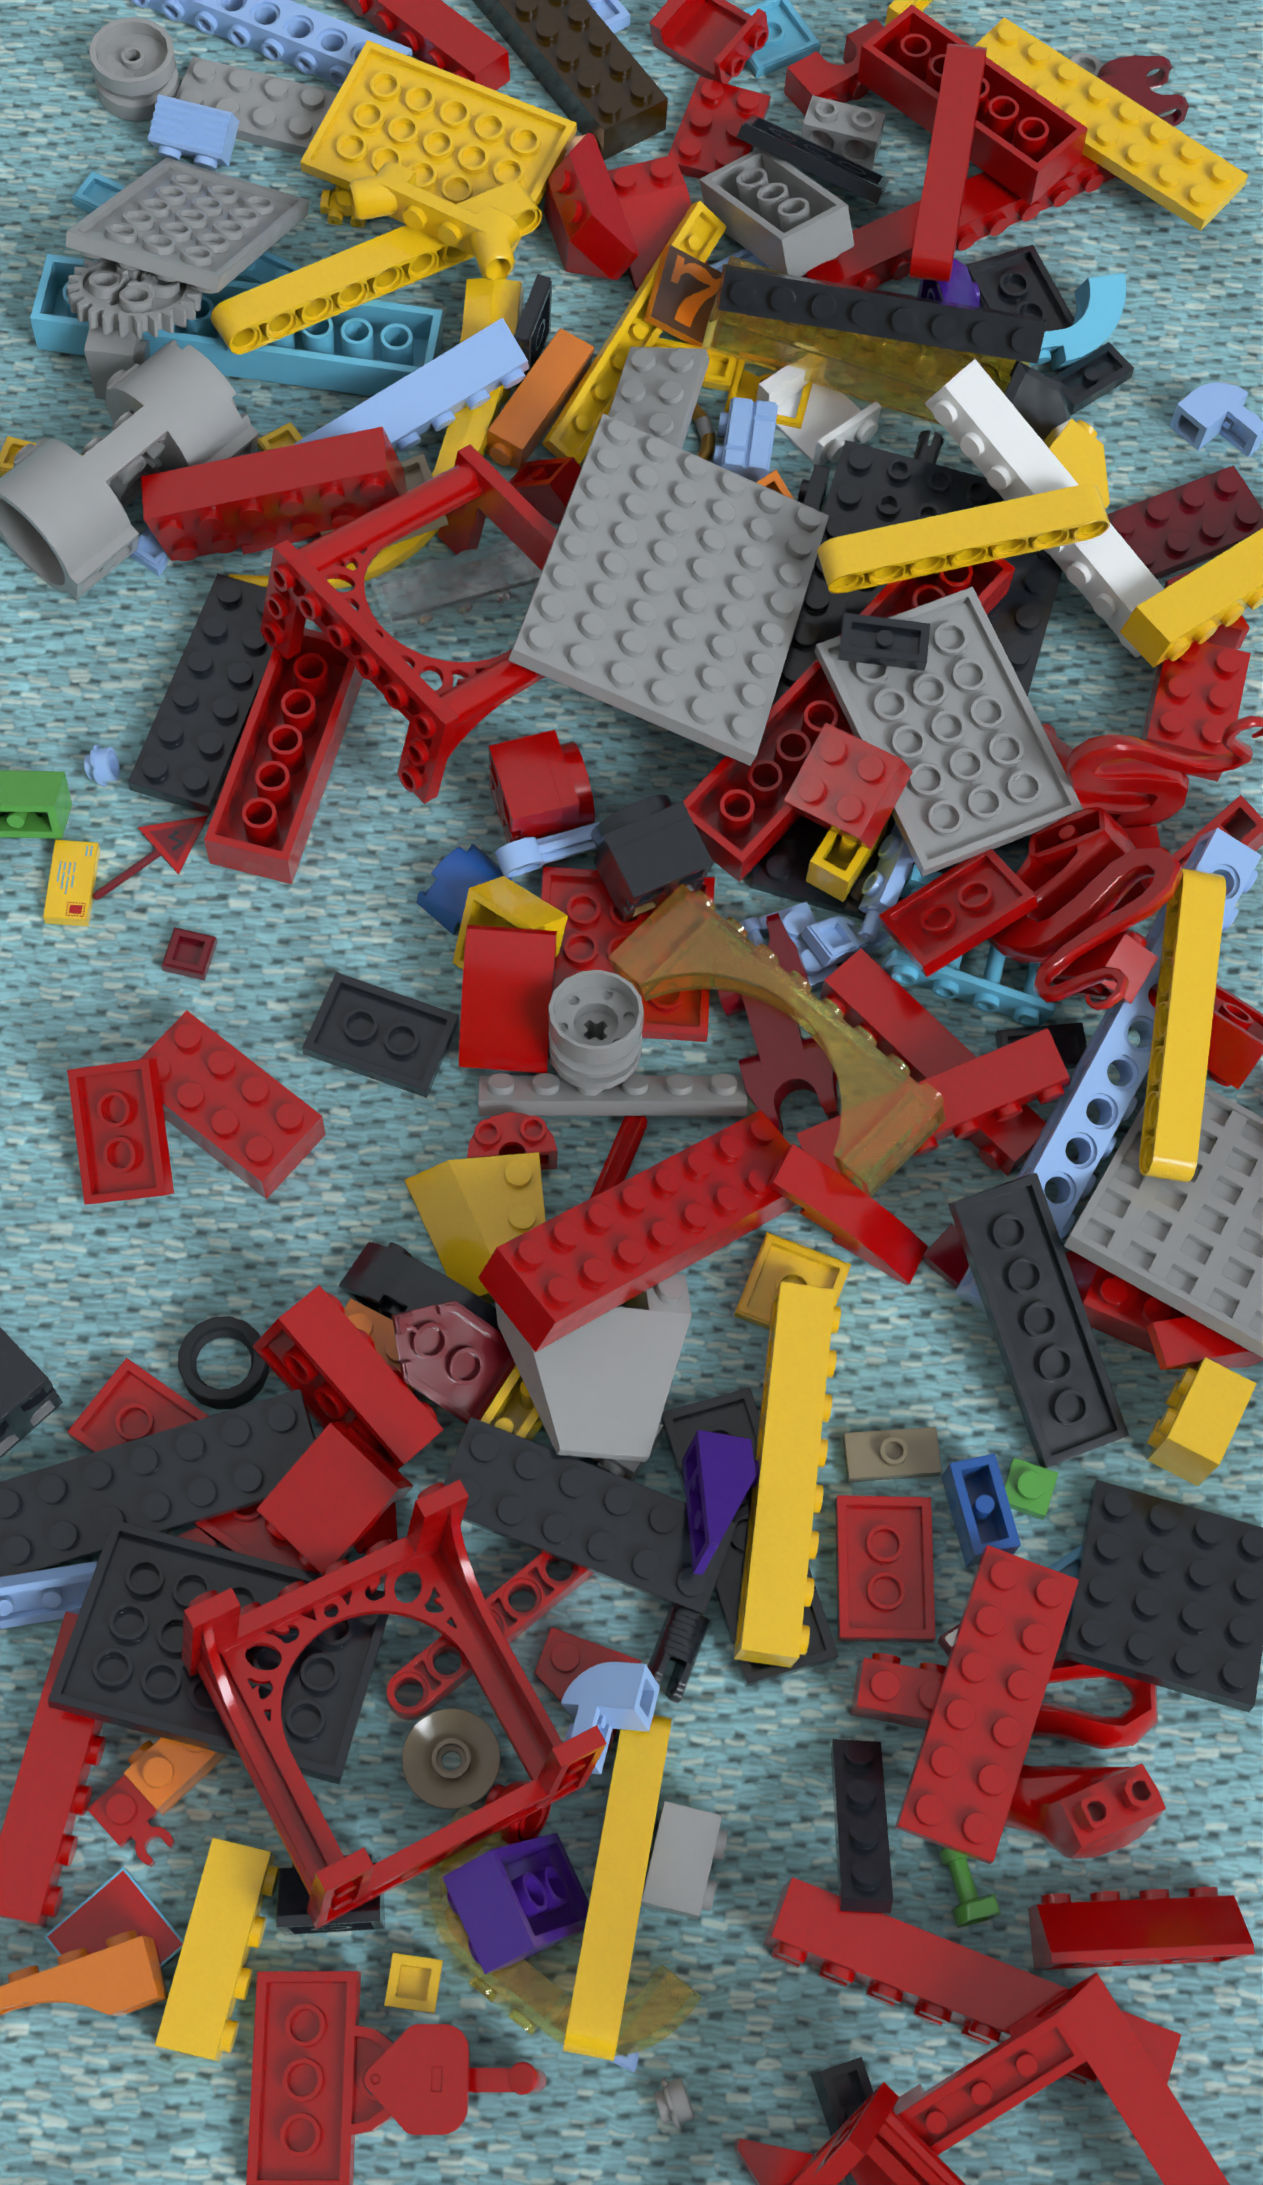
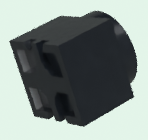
[591,795,713,922]
[0,1327,63,1458]

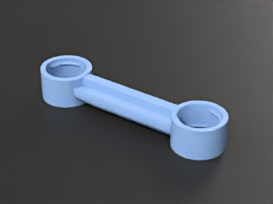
[495,821,602,878]

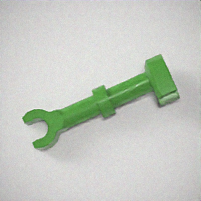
[939,1846,1001,1928]

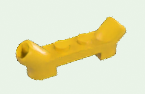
[349,162,520,280]

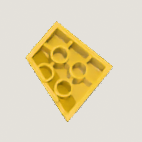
[404,1152,546,1304]

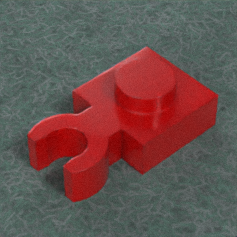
[87,1774,175,1867]

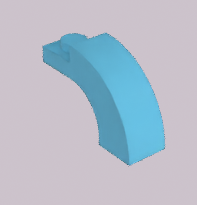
[1013,273,1126,372]

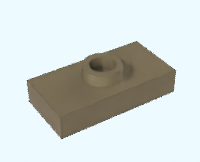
[842,1427,942,1482]

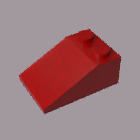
[608,155,708,291]

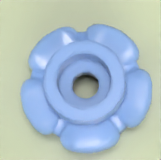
[84,745,120,787]

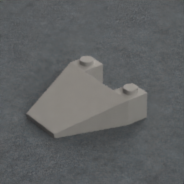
[495,1274,692,1462]

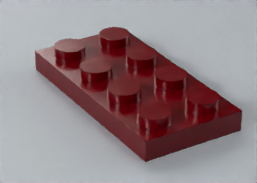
[1107,465,1263,579]

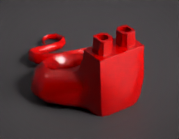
[1036,714,1263,828]
[987,807,1183,1010]
[1004,1659,1166,1859]

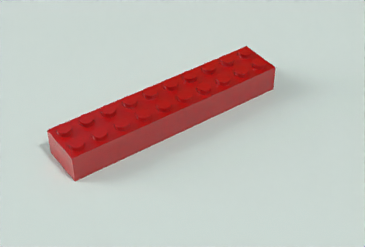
[683,559,1015,882]

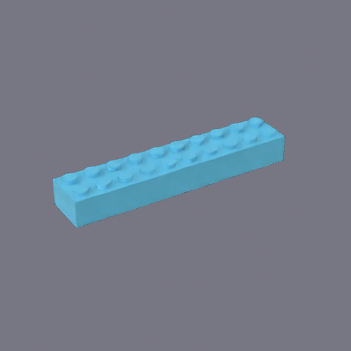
[30,254,443,396]

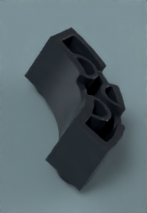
[338,1242,501,1332]

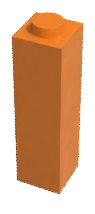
[485,328,594,470]

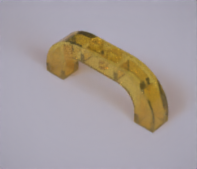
[429,1803,702,2057]

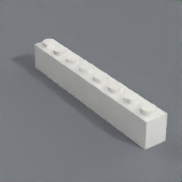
[925,359,1164,658]

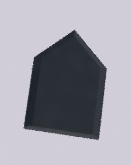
[1004,361,1070,441]

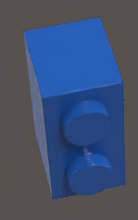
[941,1453,1021,1567]

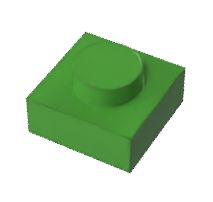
[1004,1458,1058,1520]

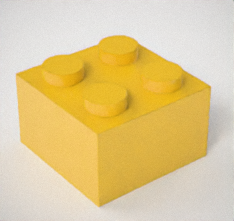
[1146,1357,1257,1486]

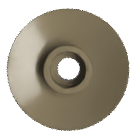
[402,1708,500,1809]

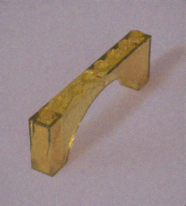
[608,884,946,1198]

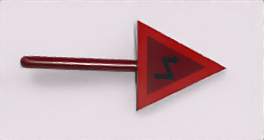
[92,815,209,901]

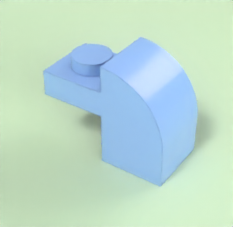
[1169,382,1263,457]
[561,1662,660,1774]

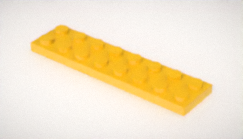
[974,17,1249,231]

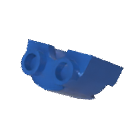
[416,844,512,935]

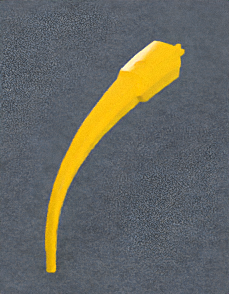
[228,277,524,589]

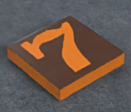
[644,245,726,350]

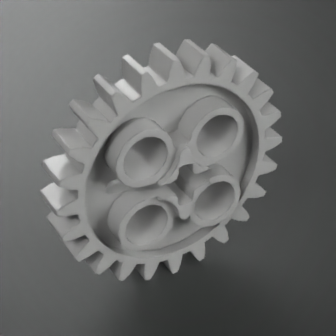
[67,258,202,339]

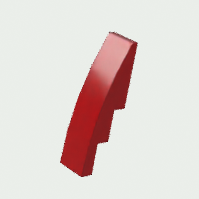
[767,1144,928,1285]

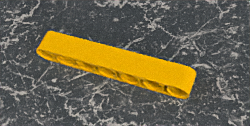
[817,483,1110,594]
[1139,868,1226,1182]
[563,1714,672,2061]

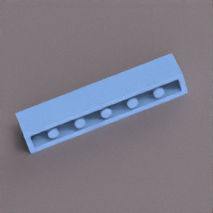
[293,318,529,452]

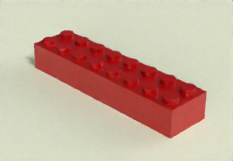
[478,1110,797,1352]
[763,1877,1182,2095]

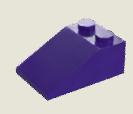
[442,1833,589,1974]

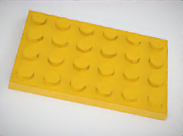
[300,40,577,253]

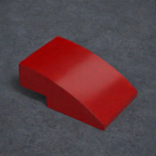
[459,924,557,1073]

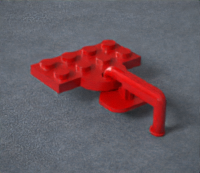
[246,1971,547,2185]

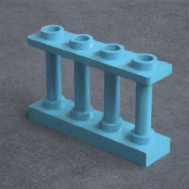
[881,864,1056,1026]

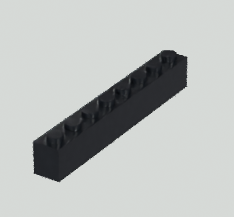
[716,264,1047,364]

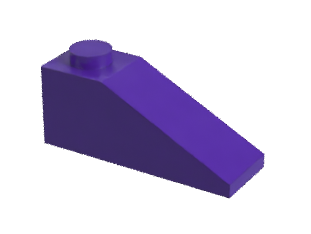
[682,1430,759,1575]

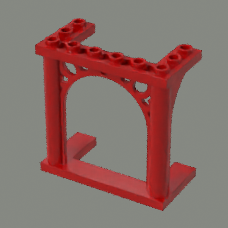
[260,444,557,804]
[182,1479,607,1929]

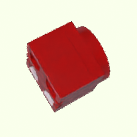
[488,729,595,843]

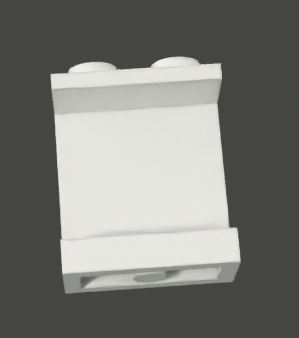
[756,345,882,466]

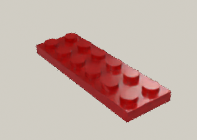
[67,1358,313,1573]
[895,1545,1079,1864]

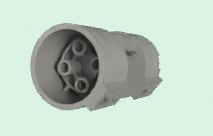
[0,340,259,600]

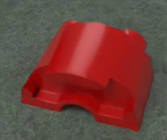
[467,1112,558,1170]

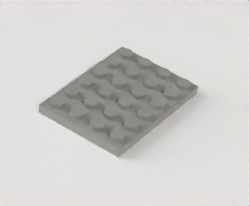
[66,157,310,293]
[815,587,1083,876]

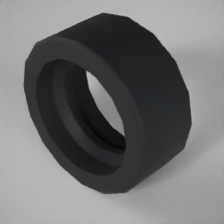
[178,1316,269,1410]

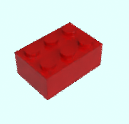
[1141,641,1251,782]

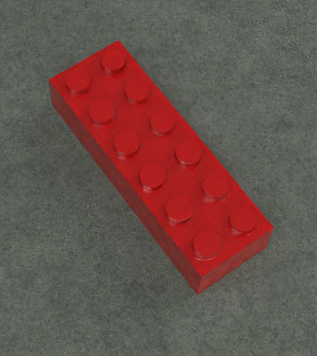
[857,5,1088,205]
[141,426,407,561]
[204,628,363,884]

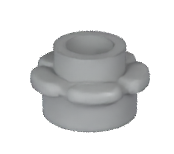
[654,2077,695,2129]

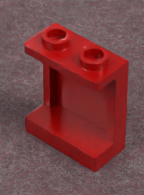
[649,0,769,84]
[256,1421,414,1574]

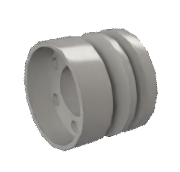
[548,970,644,1090]

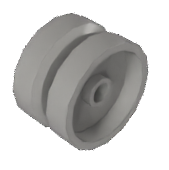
[89,17,180,121]

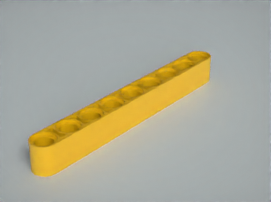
[210,181,542,355]

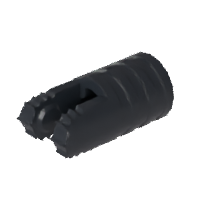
[647,1605,710,1704]

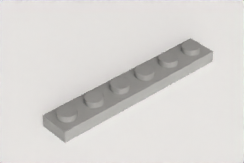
[478,1073,747,1116]

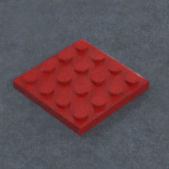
[541,866,715,1042]

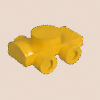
[320,186,374,228]

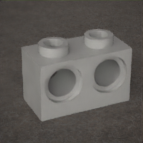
[801,95,886,170]

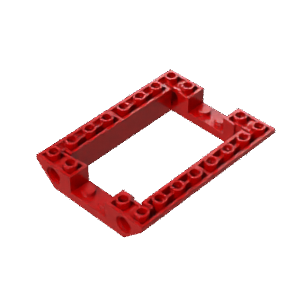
[850,1972,1230,2185]

